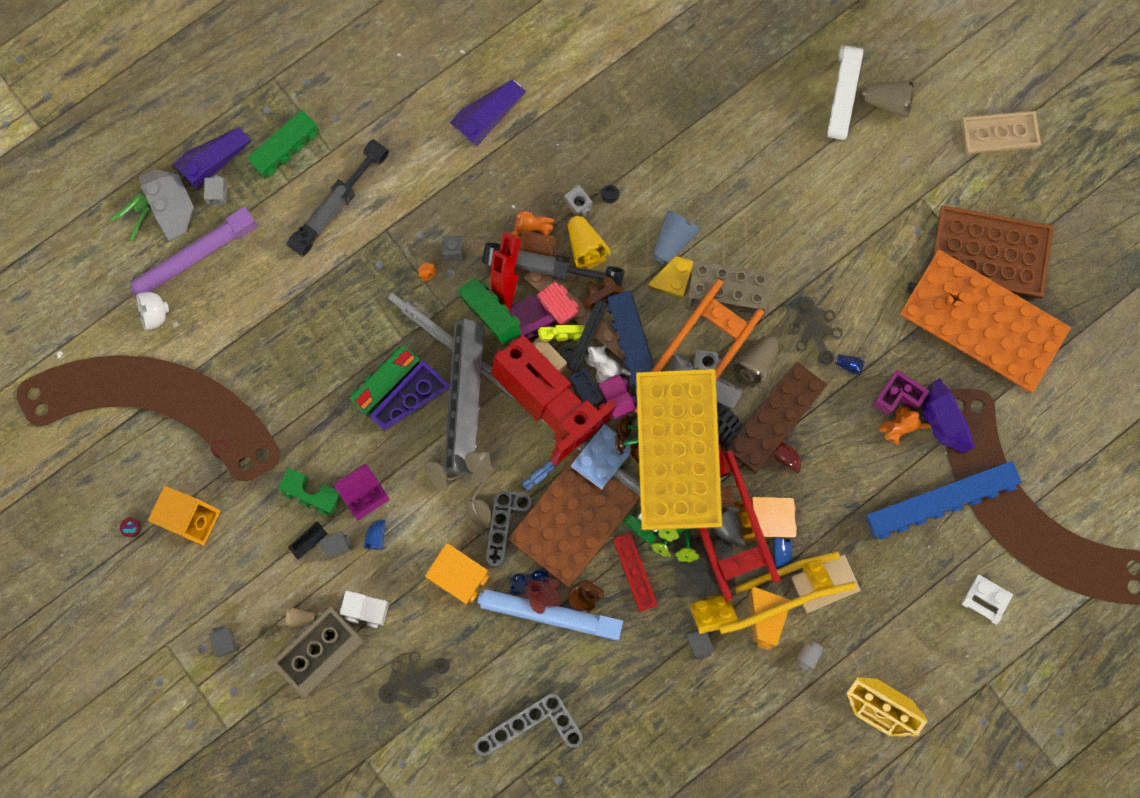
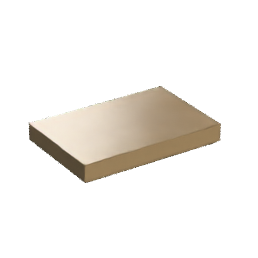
[790,555,861,614]

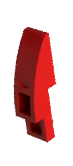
[491,232,522,311]

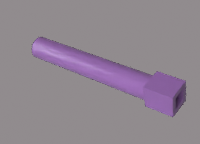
[130,207,258,296]

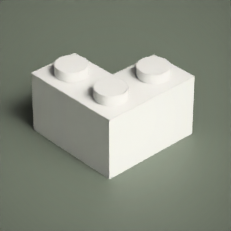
[340,591,389,628]

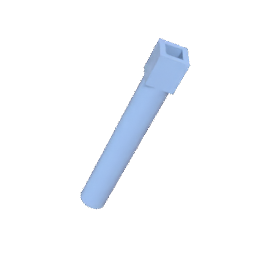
[478,589,623,641]

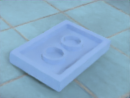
[571,424,631,489]

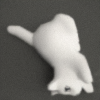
[584,345,631,384]

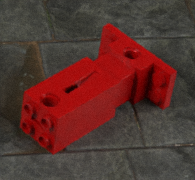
[490,335,617,466]

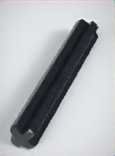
[567,300,607,372]

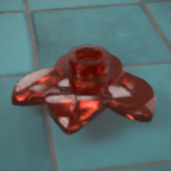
[526,578,562,614]

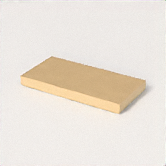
[961,111,1041,155]

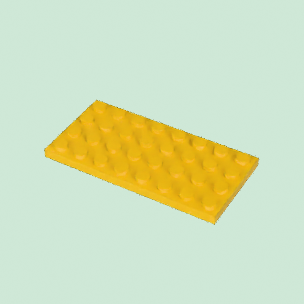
[636,369,722,530]

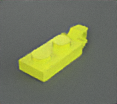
[538,325,586,342]

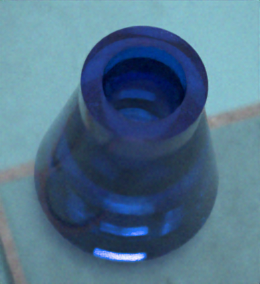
[835,354,865,375]

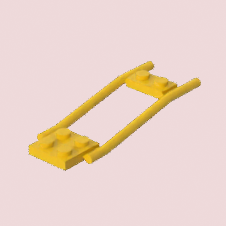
[690,551,856,634]

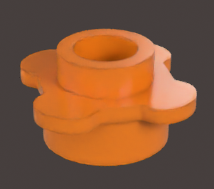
[418,263,437,282]

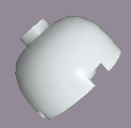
[136,292,169,330]

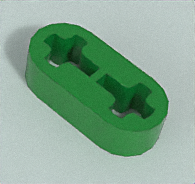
[623,514,657,545]

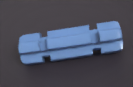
[521,461,555,491]

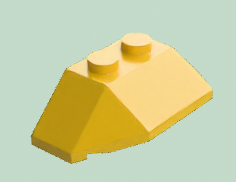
[847,677,928,737]

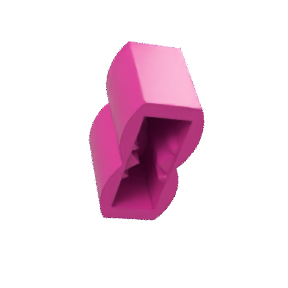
[598,375,637,421]

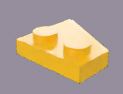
[648,256,694,298]

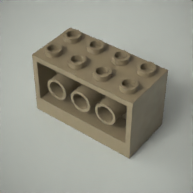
[686,260,771,321]
[272,607,368,699]

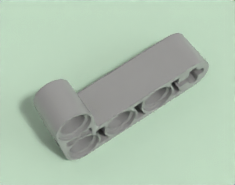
[666,353,743,408]

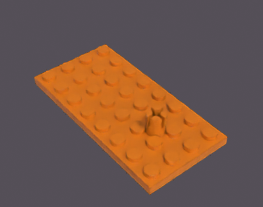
[899,249,1072,393]

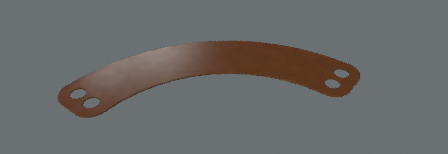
[17,355,280,481]
[946,389,1140,605]

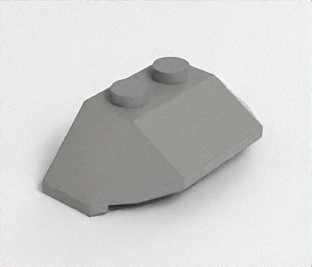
[139,169,194,241]

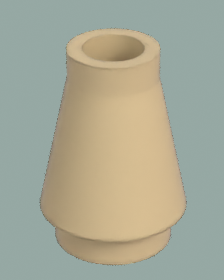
[286,608,314,627]

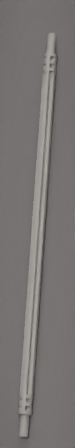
[388,293,641,498]

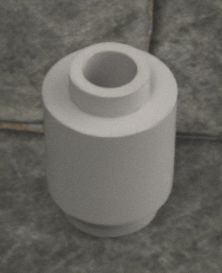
[796,640,823,671]

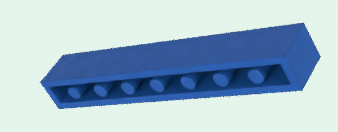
[865,461,1022,540]

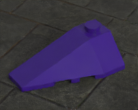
[450,80,526,147]
[172,127,252,190]

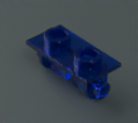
[509,570,550,595]

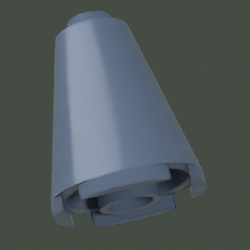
[653,210,701,264]

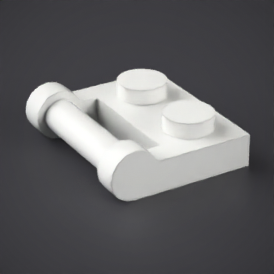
[961,574,1013,625]

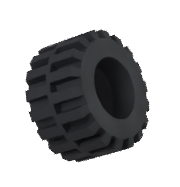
[717,401,743,446]

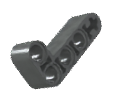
[486,491,532,568]

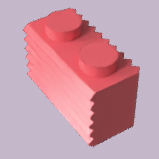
[537,282,579,325]

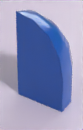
[364,519,386,550]
[773,538,793,569]

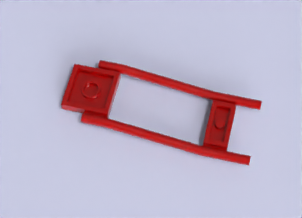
[698,442,781,602]

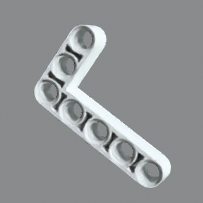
[827,45,863,140]

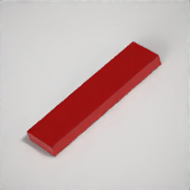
[612,532,658,613]

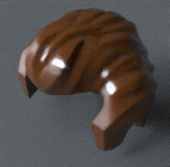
[568,580,604,613]

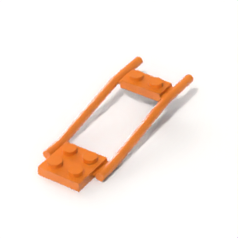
[634,279,764,414]

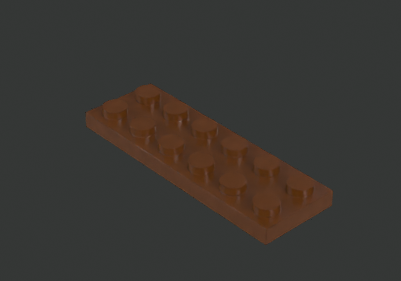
[726,361,827,473]

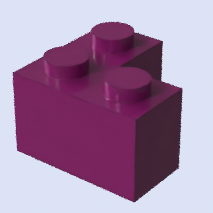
[872,370,929,416]

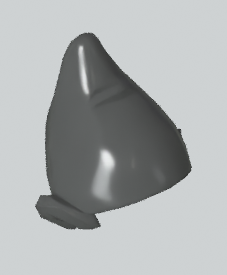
[707,506,745,547]

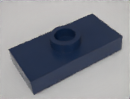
[569,367,604,407]

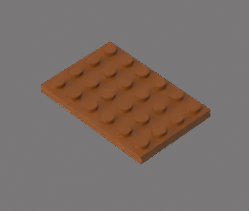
[932,205,1054,299]
[508,450,640,588]

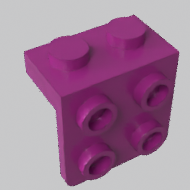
[509,294,555,341]
[334,464,390,521]

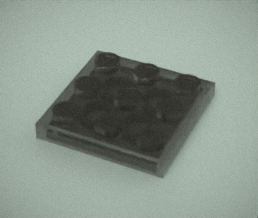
[673,537,736,597]

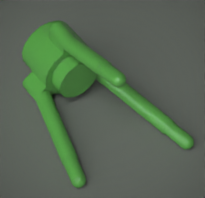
[110,193,150,242]

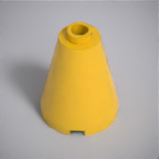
[567,216,611,269]

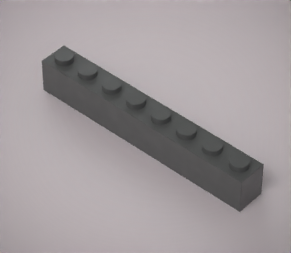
[443,319,485,476]

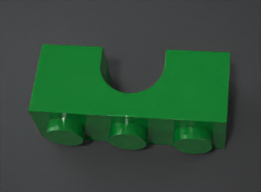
[278,468,342,516]

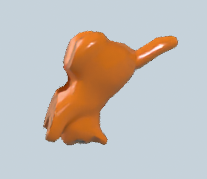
[510,211,554,238]
[878,407,931,446]

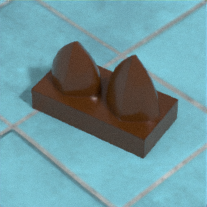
[582,276,624,309]

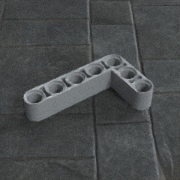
[475,694,582,756]

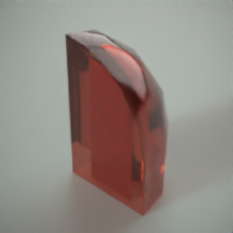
[773,441,801,474]

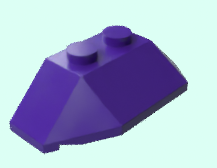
[922,378,975,454]

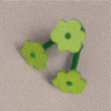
[651,529,699,562]

